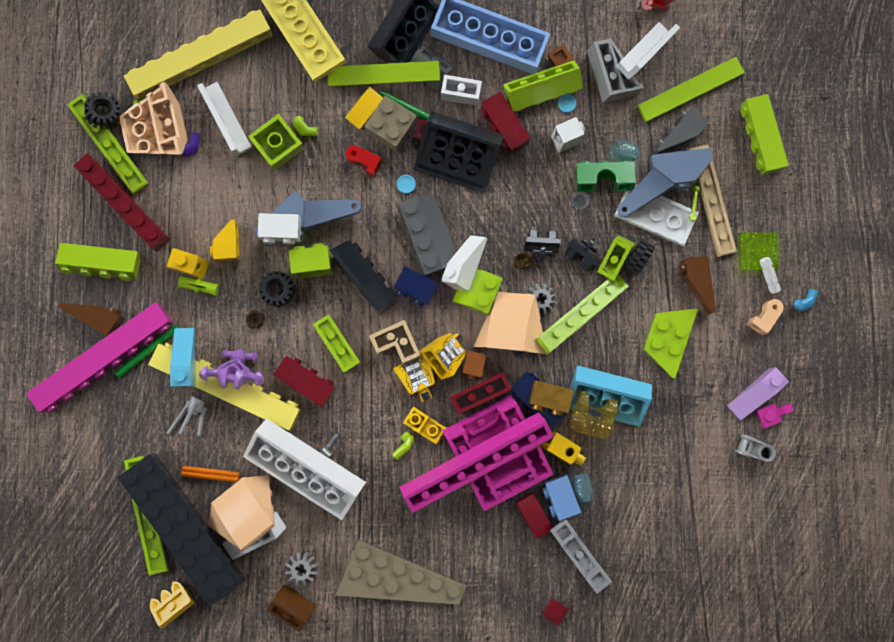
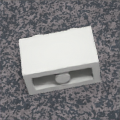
[441,75,482,106]
[551,117,585,153]
[258,213,301,245]

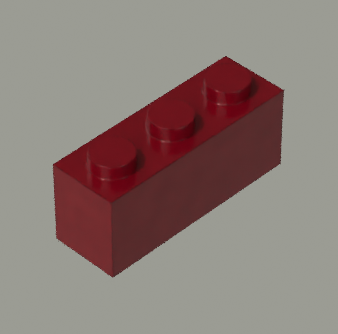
[480,91,530,154]
[273,355,336,407]
[450,372,511,415]

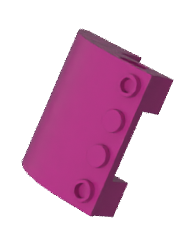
[442,395,554,511]

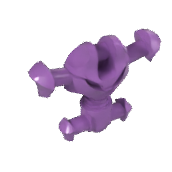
[199,349,264,390]

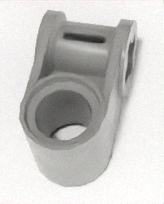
[735,434,776,462]

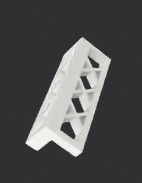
[616,22,680,80]
[197,82,252,157]

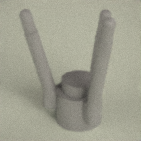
[167,396,207,437]

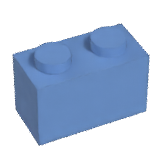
[542,475,581,521]

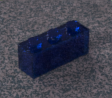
[510,372,568,430]

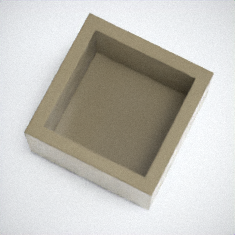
[364,96,417,152]

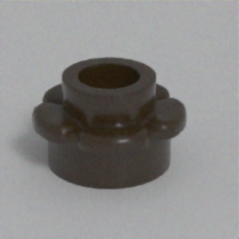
[514,253,532,270]
[246,310,265,329]

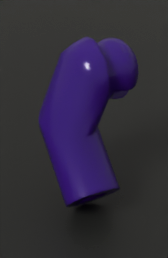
[180,132,200,157]

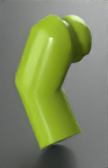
[293,116,318,137]
[392,431,414,460]

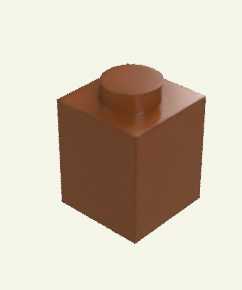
[462,351,486,381]

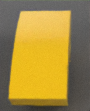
[345,87,383,129]
[403,407,446,445]

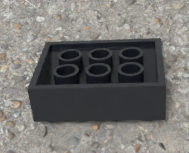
[413,111,504,193]

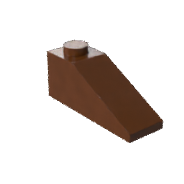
[679,256,716,315]
[57,303,124,336]

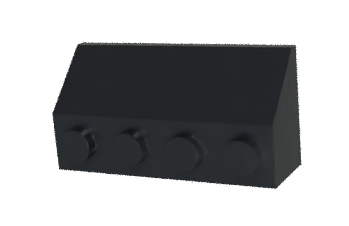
[367,0,439,64]
[330,240,398,316]

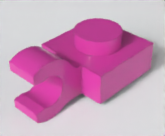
[755,403,794,428]

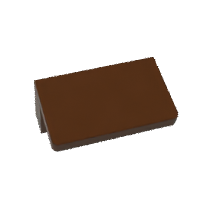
[267,585,316,632]

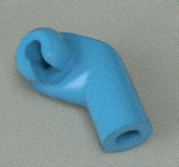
[794,289,818,312]

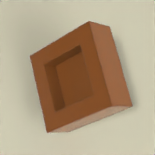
[547,44,573,67]

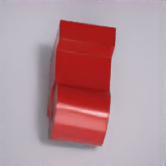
[346,145,382,178]

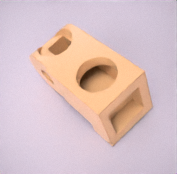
[746,299,783,335]

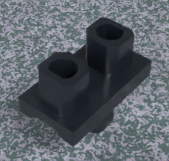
[524,230,561,261]
[565,238,600,271]

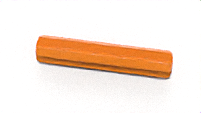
[181,466,240,483]

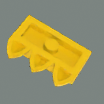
[150,581,194,628]

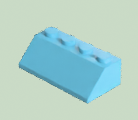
[570,365,652,427]

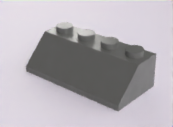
[399,195,456,278]

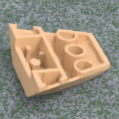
[119,82,188,155]
[473,292,548,355]
[208,475,275,551]

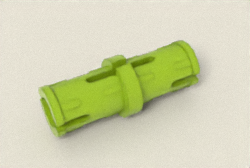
[178,276,219,296]

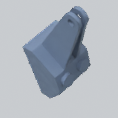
[618,148,712,218]
[253,191,362,246]

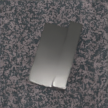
[411,46,454,90]

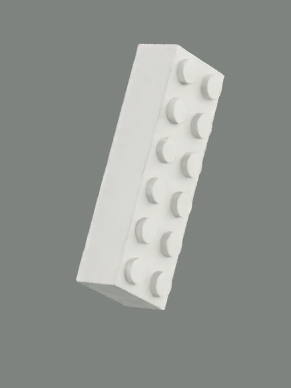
[243,419,366,520]

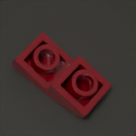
[515,492,552,539]

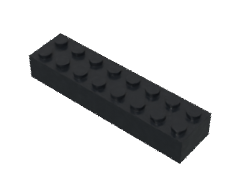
[117,453,246,607]

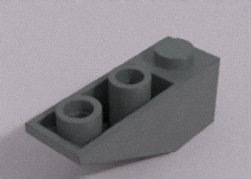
[653,107,710,155]

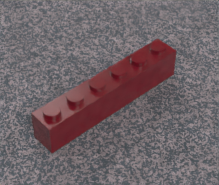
[73,153,171,252]

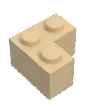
[369,320,421,364]

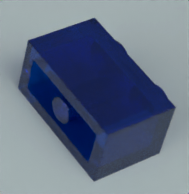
[394,266,439,307]

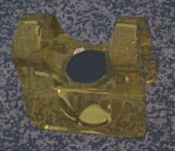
[572,391,618,439]

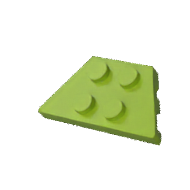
[643,309,698,379]

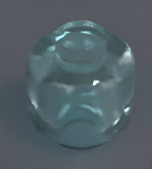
[609,139,639,162]

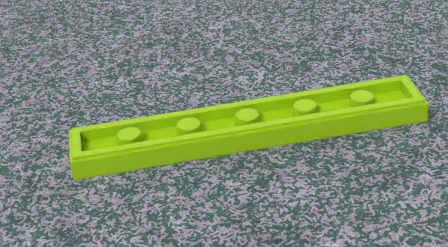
[637,57,745,123]
[328,61,440,87]
[67,94,149,195]
[535,274,629,354]
[124,456,169,576]

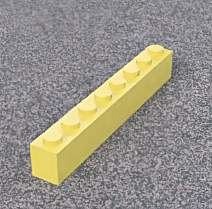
[124,10,273,100]
[148,343,301,431]

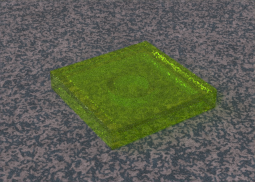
[739,232,779,271]

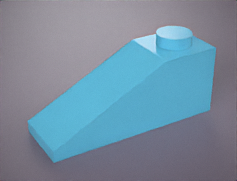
[170,328,196,387]

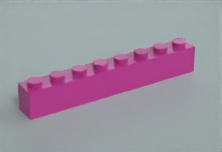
[26,302,173,413]
[399,412,553,513]

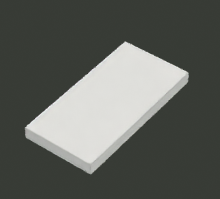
[614,184,699,247]

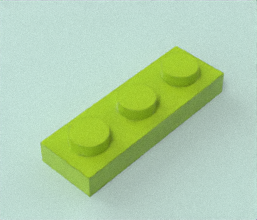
[313,314,361,373]

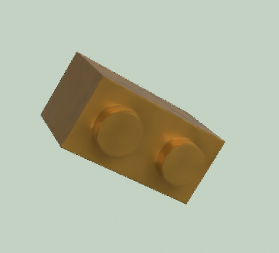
[528,380,574,416]

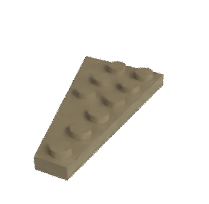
[335,540,467,605]

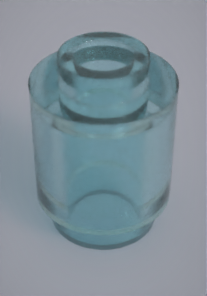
[572,473,595,503]

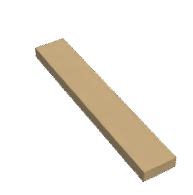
[689,144,737,257]

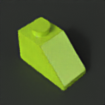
[597,235,635,281]

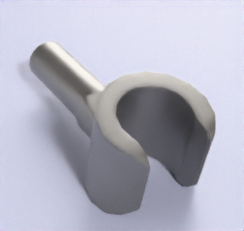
[320,434,339,458]

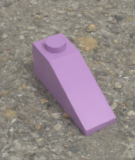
[727,367,789,420]

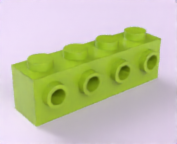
[503,60,583,112]
[740,94,789,176]
[55,243,141,281]

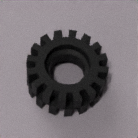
[84,92,120,130]
[624,239,656,276]
[258,271,295,307]

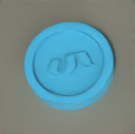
[557,94,576,113]
[397,175,416,194]

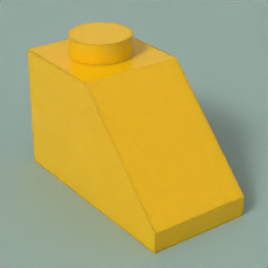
[210,220,240,262]

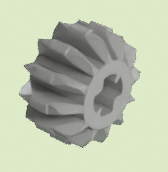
[526,284,557,316]
[285,552,319,586]

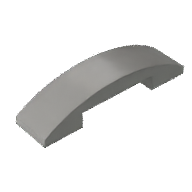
[550,519,612,594]

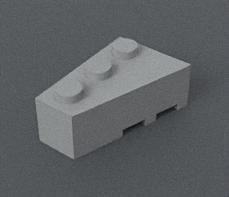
[587,39,644,103]

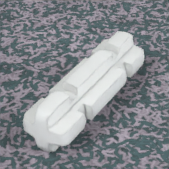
[759,257,781,294]

